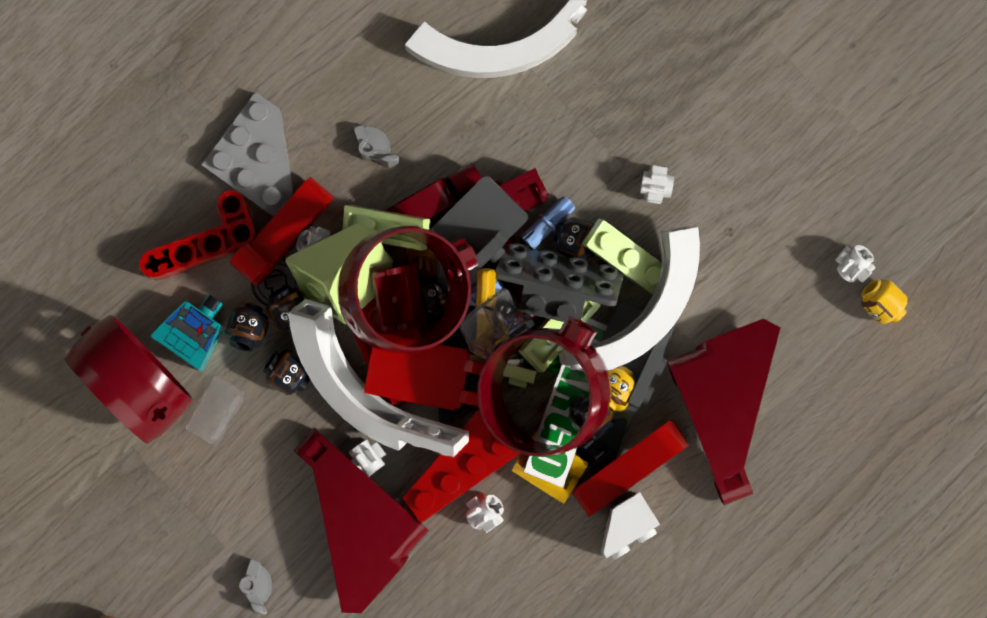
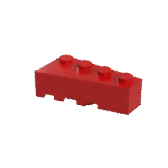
[403,410,520,523]

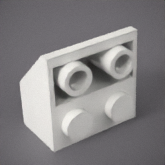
[601,492,660,560]

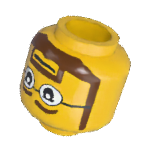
[861,279,908,324]
[608,366,636,412]

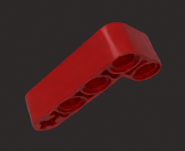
[229,177,334,286]
[139,190,257,281]
[571,419,690,517]

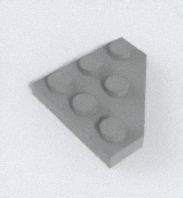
[202,92,294,217]

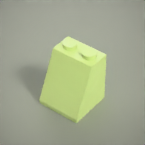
[285,223,393,324]

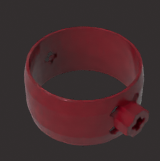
[337,226,478,354]
[64,314,194,444]
[477,316,612,457]

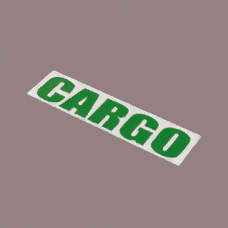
[524,315,607,488]

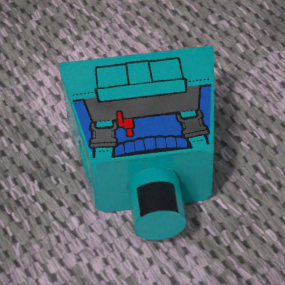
[151,294,224,372]

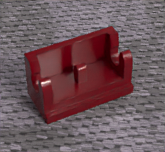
[500,168,549,212]
[371,264,427,333]

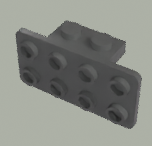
[404,176,528,295]
[495,243,624,322]
[601,301,674,434]

